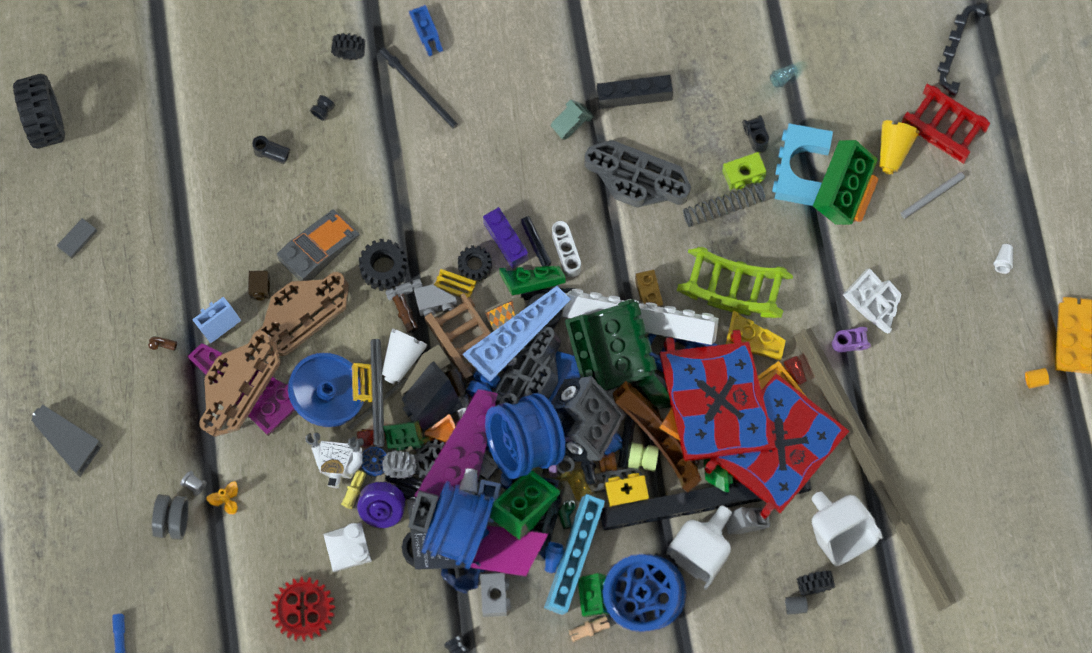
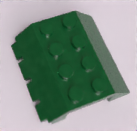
[565,299,657,390]

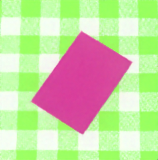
[470,525,548,576]

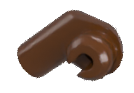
[148,336,177,351]

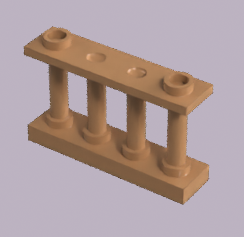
[425,293,491,384]

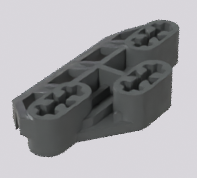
[584,140,691,208]
[493,326,561,406]

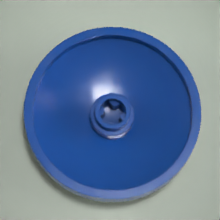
[288,353,366,427]

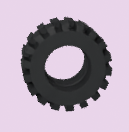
[359,239,408,291]

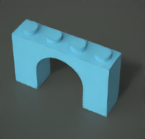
[772,124,833,206]

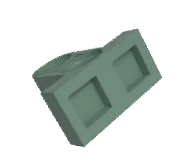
[551,99,594,140]

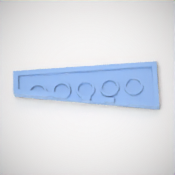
[462,286,571,382]

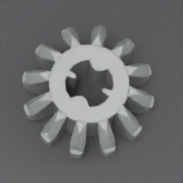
[383,451,416,479]

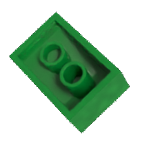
[490,470,560,540]

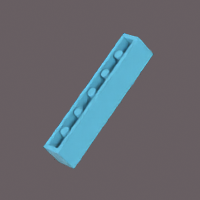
[544,494,605,615]

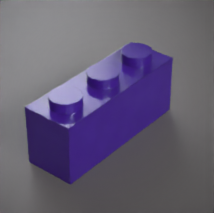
[483,207,529,270]

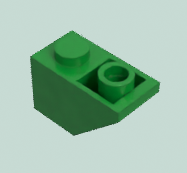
[704,458,733,492]

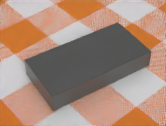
[57,218,97,259]

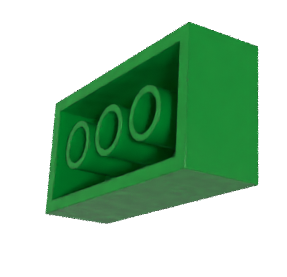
[813,140,878,225]

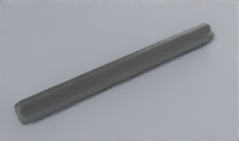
[370,339,385,447]

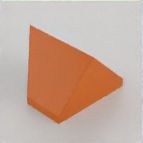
[425,414,455,444]

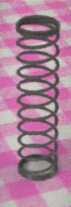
[683,182,765,228]

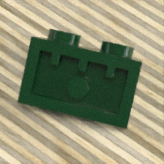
[383,421,430,451]

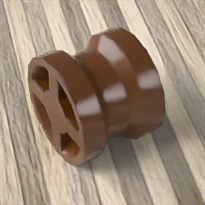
[599,452,617,473]

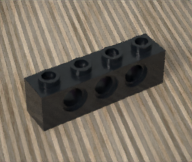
[530,477,565,561]

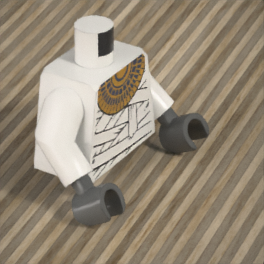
[305,432,364,488]

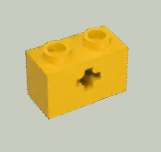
[605,473,649,507]

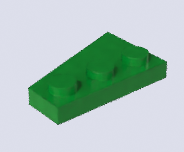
[499,266,566,296]

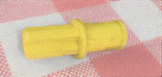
[341,470,366,510]

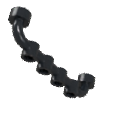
[937,1,989,97]

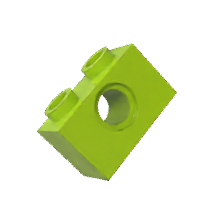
[722,152,767,190]

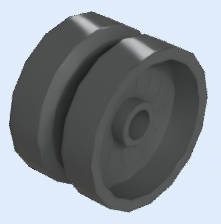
[152,494,189,540]

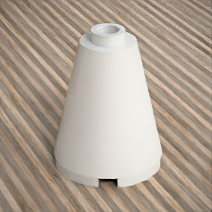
[382,328,427,384]

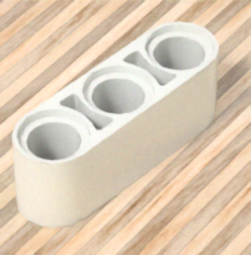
[552,221,581,277]

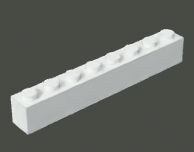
[563,289,719,345]

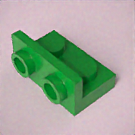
[578,573,610,618]

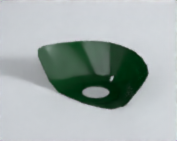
[632,375,672,409]

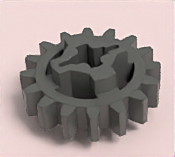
[414,439,445,479]

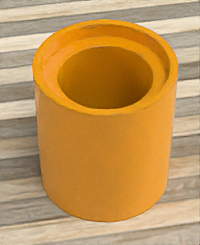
[1025,368,1049,389]

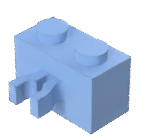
[192,297,241,344]

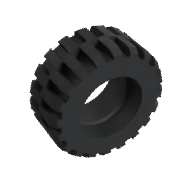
[13,73,65,149]

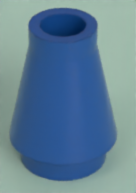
[544,542,565,573]

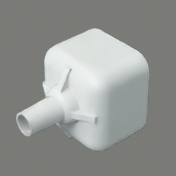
[812,492,882,566]
[666,505,732,589]

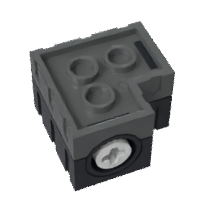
[551,377,626,461]

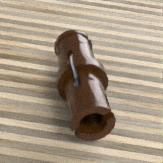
[392,294,418,333]

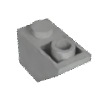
[414,285,457,316]
[726,508,771,534]

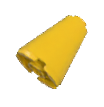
[879,120,919,174]

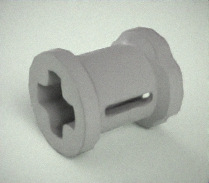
[180,471,207,496]

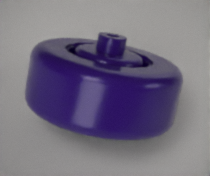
[357,482,406,528]

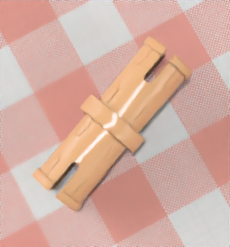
[568,616,610,642]

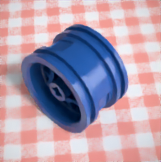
[485,393,565,479]
[421,481,494,569]
[603,554,687,632]

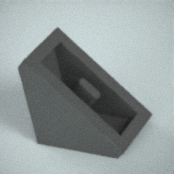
[408,490,438,533]

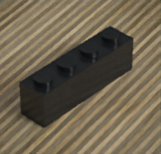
[596,75,673,109]

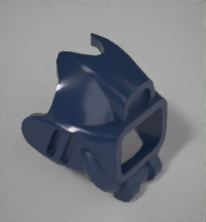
[441,562,482,594]

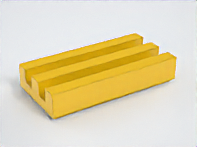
[434,269,476,298]
[352,363,372,402]

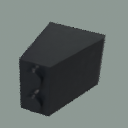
[402,361,463,432]

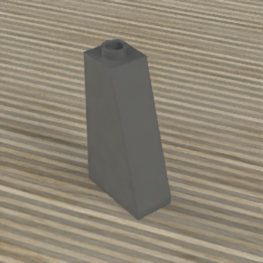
[31,404,103,477]

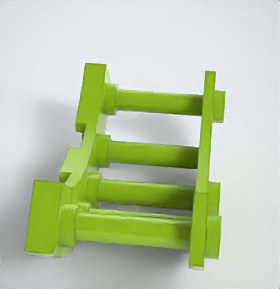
[676,247,793,318]

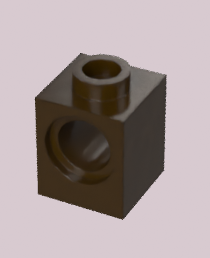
[248,271,270,301]

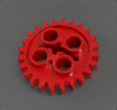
[270,577,336,642]

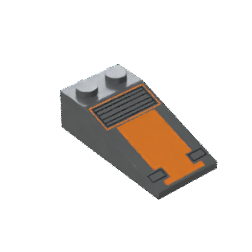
[277,209,360,281]

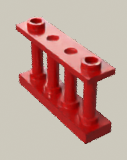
[901,83,991,164]

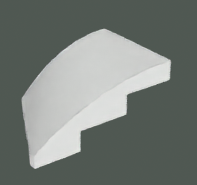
[843,268,902,334]

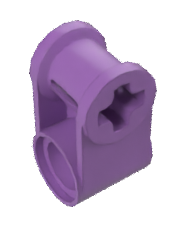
[832,327,871,352]

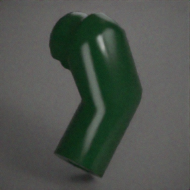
[558,500,576,530]

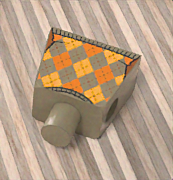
[484,298,525,331]

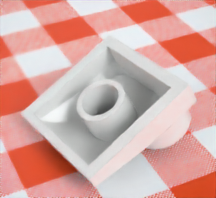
[324,523,372,572]

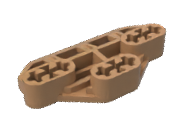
[252,272,349,356]
[200,331,280,437]

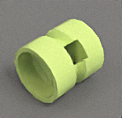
[628,443,659,471]

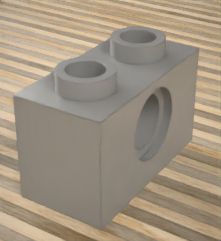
[480,573,511,617]

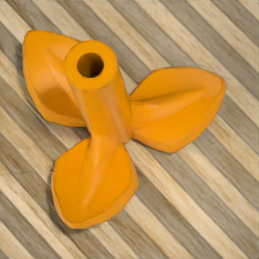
[206,481,238,515]

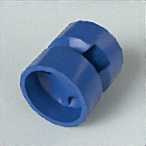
[466,370,500,397]

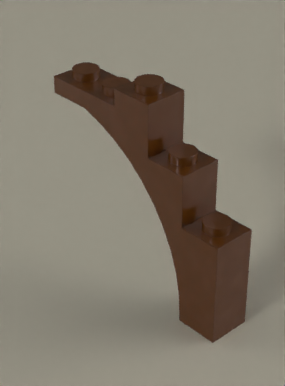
[612,381,702,493]

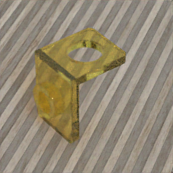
[556,469,591,501]

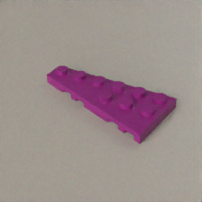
[188,343,295,436]
[414,389,498,501]

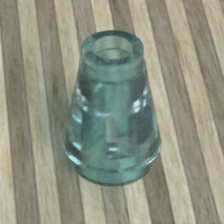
[770,64,798,88]

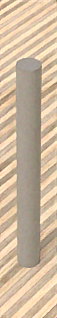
[901,172,965,219]

